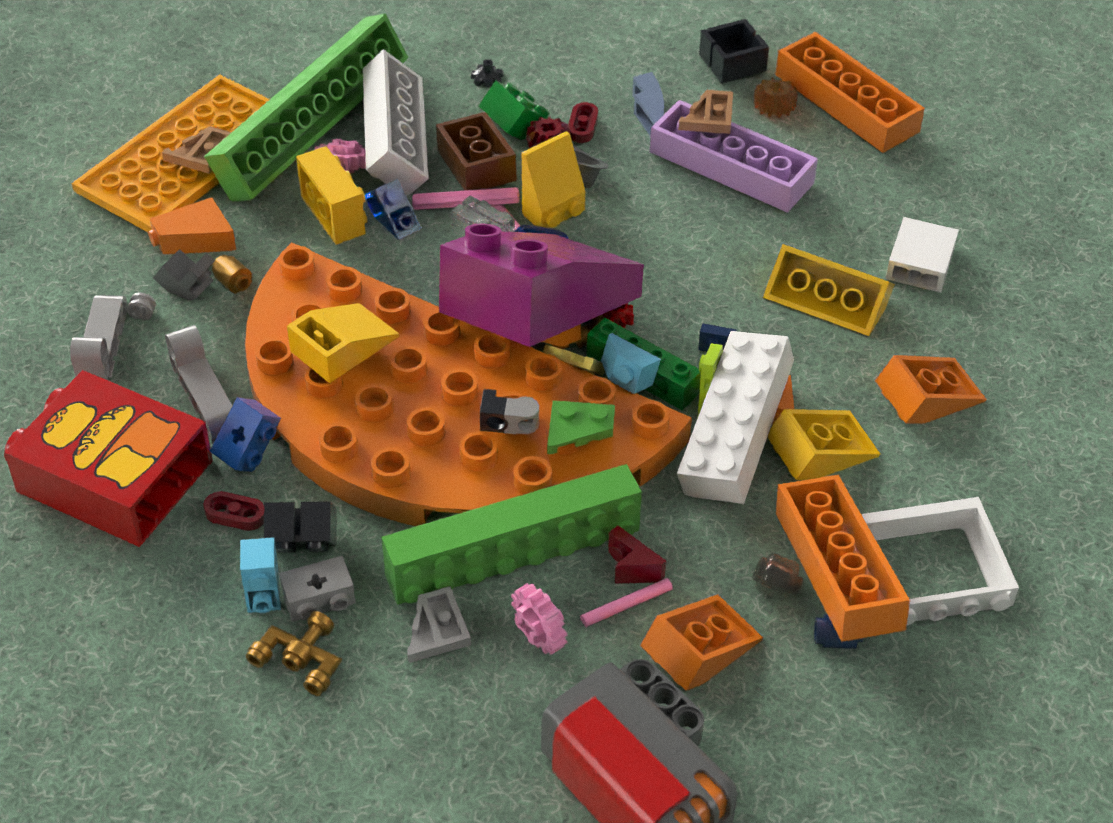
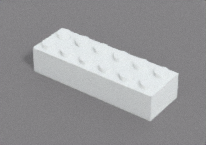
[363,50,429,196]
[677,331,794,504]

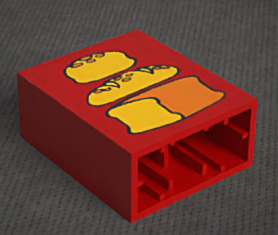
[4,370,213,547]

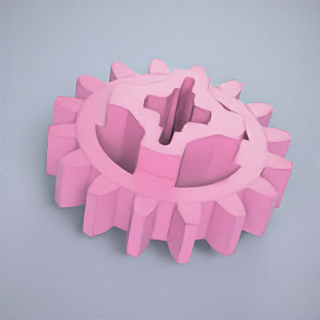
[314,139,366,174]
[511,583,568,655]

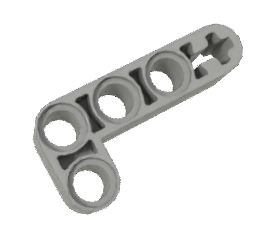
[70,295,127,380]
[165,325,232,440]

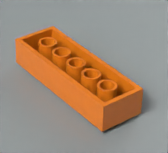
[776,32,925,153]
[776,475,910,642]

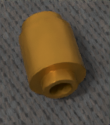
[212,255,252,294]

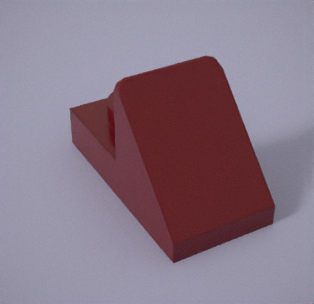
[608,525,666,584]

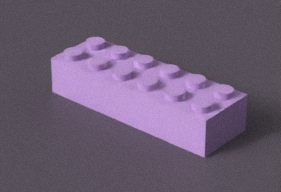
[650,100,818,213]

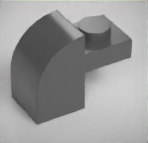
[153,249,215,301]

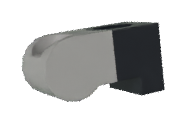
[480,389,539,434]

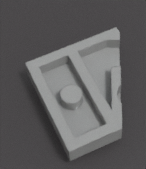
[407,586,471,663]

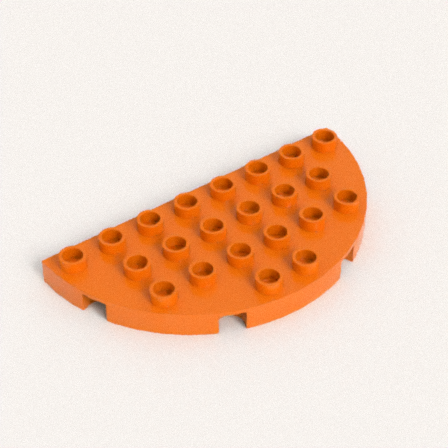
[245,242,692,526]

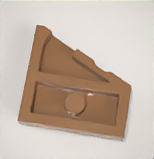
[678,90,733,134]
[162,126,232,173]

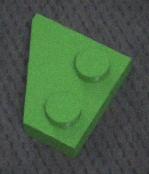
[547,400,615,454]

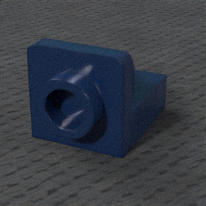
[698,323,737,352]

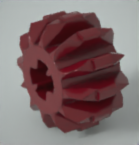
[526,116,571,149]

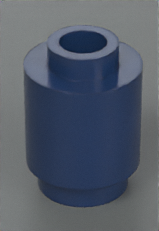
[814,614,864,649]

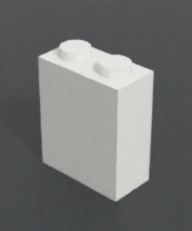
[886,217,959,292]

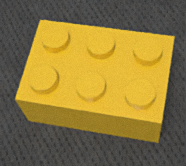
[296,146,368,245]

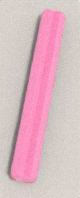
[412,187,520,210]

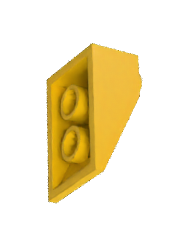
[522,131,586,232]
[767,409,881,480]

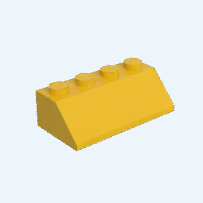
[763,244,895,336]

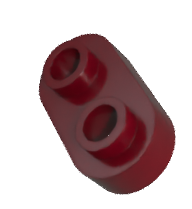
[568,102,598,143]
[203,491,264,531]

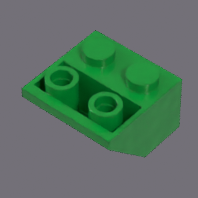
[478,81,550,140]

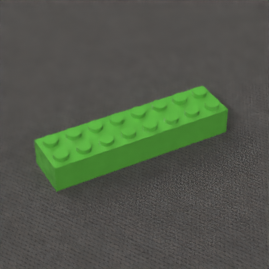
[381,464,642,605]

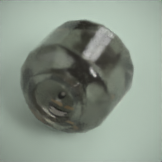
[752,553,803,601]

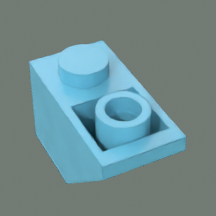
[240,537,281,613]

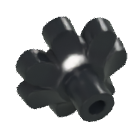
[470,59,504,87]

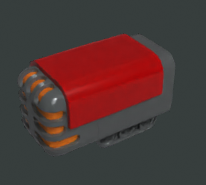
[541,659,738,823]

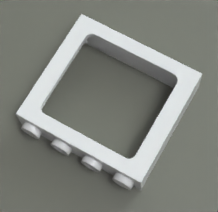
[861,497,1019,625]

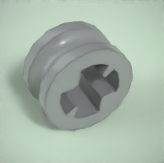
[127,292,156,320]

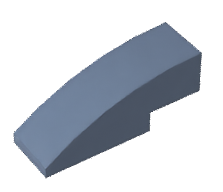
[632,72,664,137]

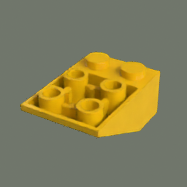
[287,303,399,383]

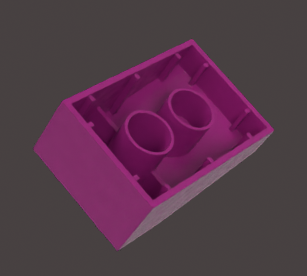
[439,223,644,347]

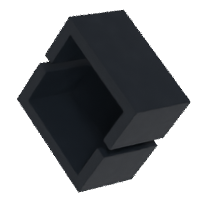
[699,18,769,84]
[264,501,337,553]

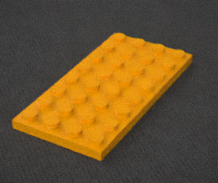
[72,75,270,232]

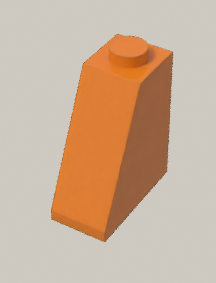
[148,197,236,254]

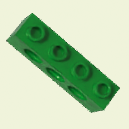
[587,318,701,411]

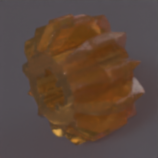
[754,77,797,119]

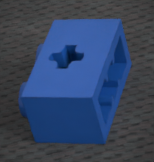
[209,397,281,472]

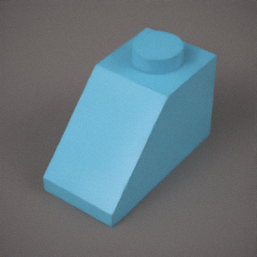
[601,333,661,394]

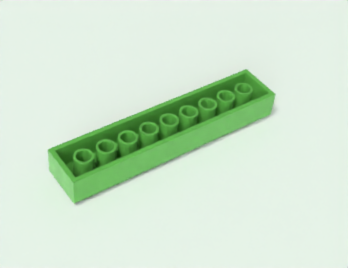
[204,14,408,202]

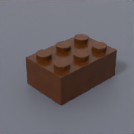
[436,112,517,190]

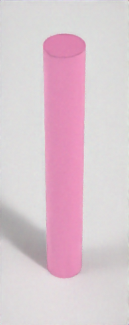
[580,578,673,627]

